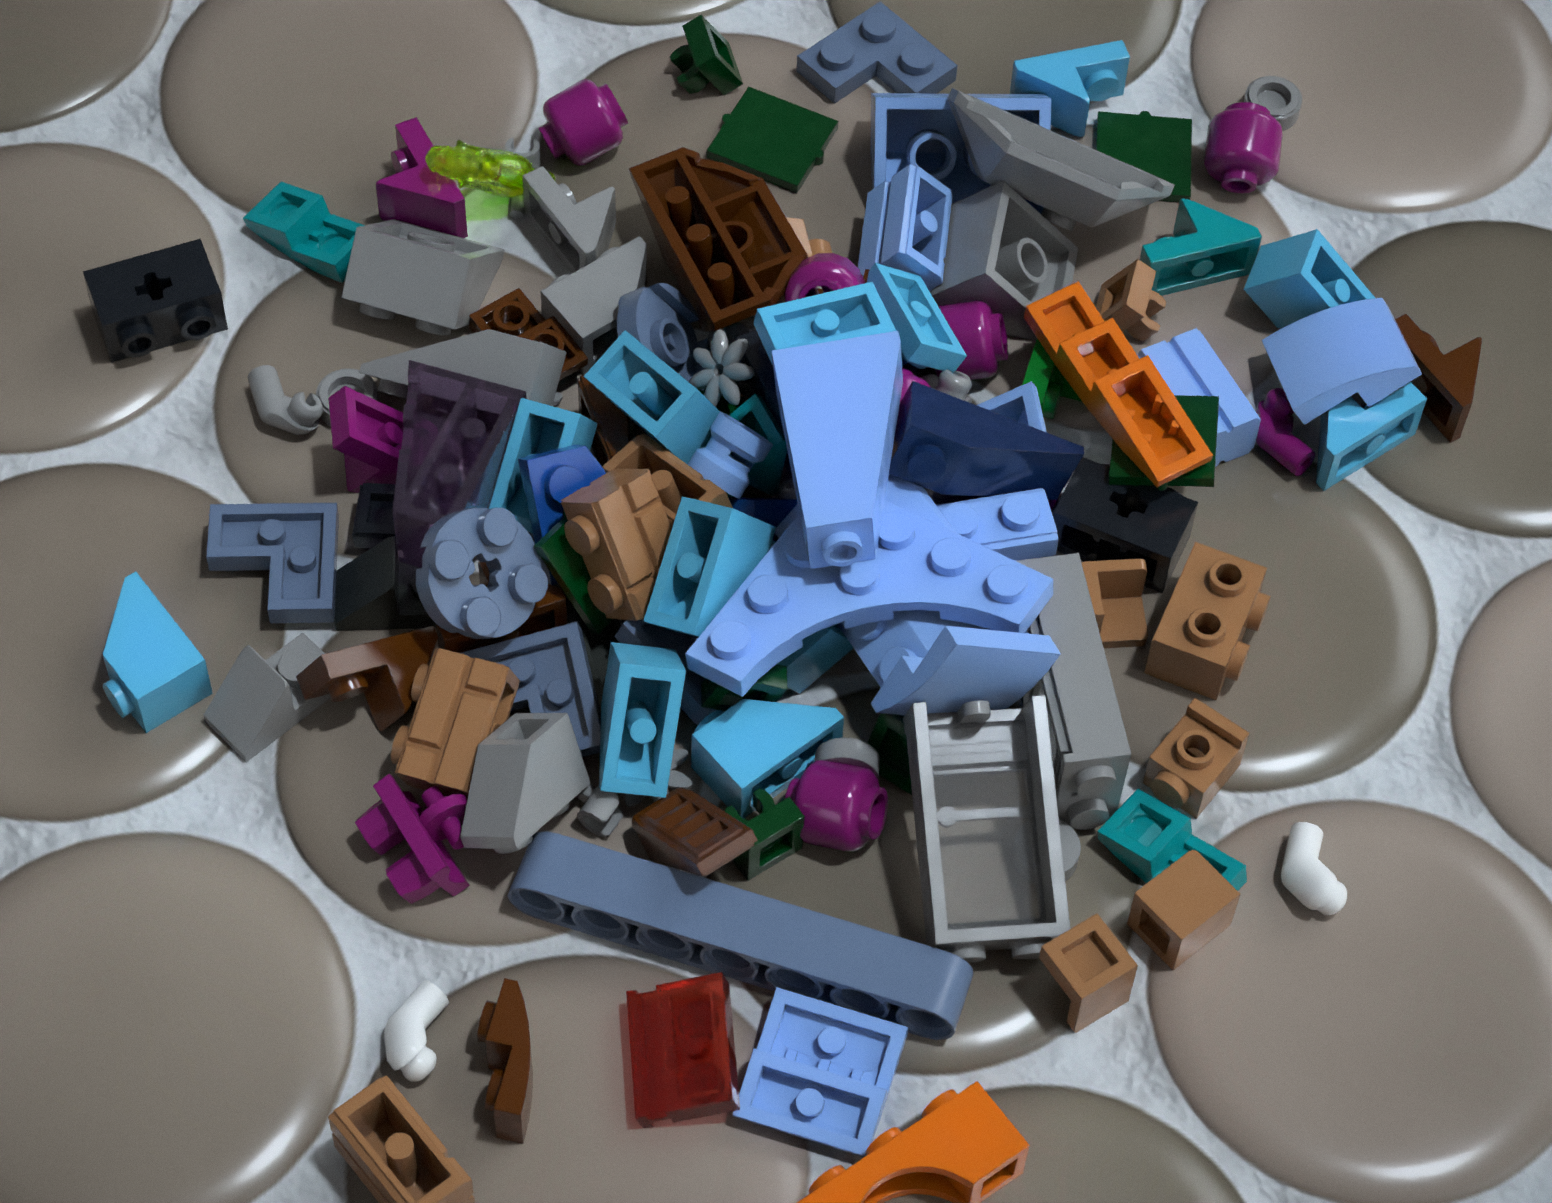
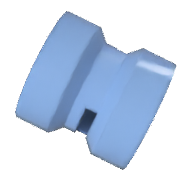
[687,411,773,499]

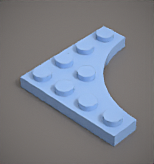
[685,500,1053,697]

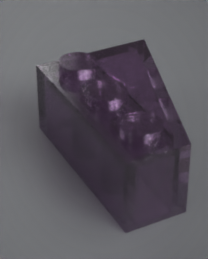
[393,360,527,568]

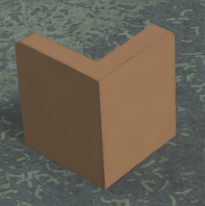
[1081,559,1148,648]
[1127,850,1240,970]
[1039,913,1138,1033]

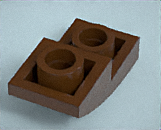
[469,288,588,381]
[477,978,533,1144]

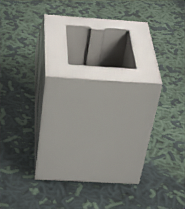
[541,236,647,375]
[460,713,590,854]

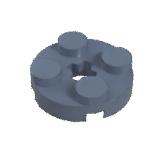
[617,283,711,390]
[416,507,548,639]

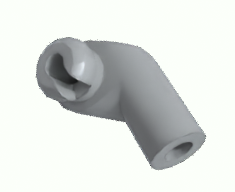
[247,365,323,435]

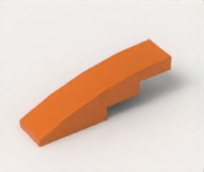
[1023,281,1213,487]

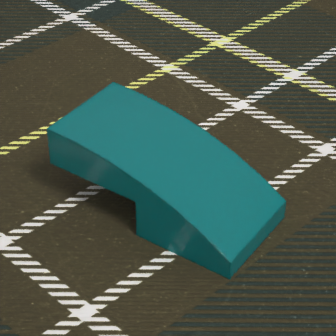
[243,181,365,283]
[1097,789,1247,891]

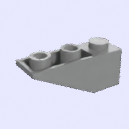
[359,329,567,427]

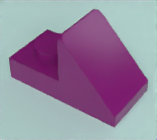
[375,117,468,238]
[328,386,444,493]

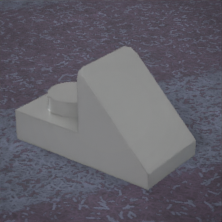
[523,166,616,273]
[204,633,331,762]

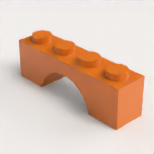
[797,1081,1030,1203]

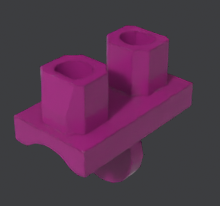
[355,774,470,904]

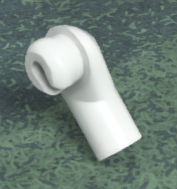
[1281,822,1347,915]
[384,980,449,1082]

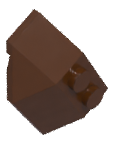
[629,147,808,332]

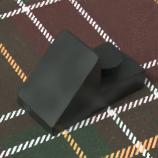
[335,536,436,631]

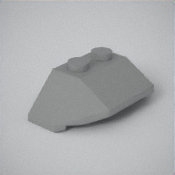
[947,88,1175,231]

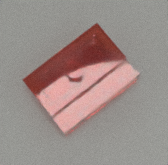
[626,972,740,1128]

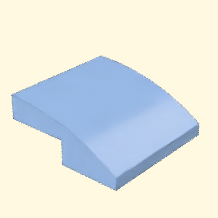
[1262,298,1422,425]
[871,625,1061,715]
[733,987,908,1157]

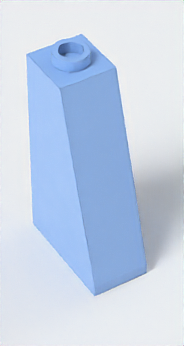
[772,331,903,569]

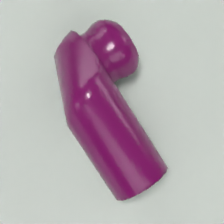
[1255,388,1316,476]

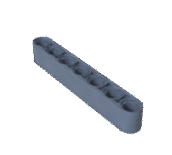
[507,831,974,1040]

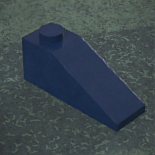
[889,381,1084,500]

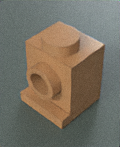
[1143,698,1249,819]

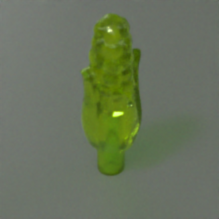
[425,140,555,198]

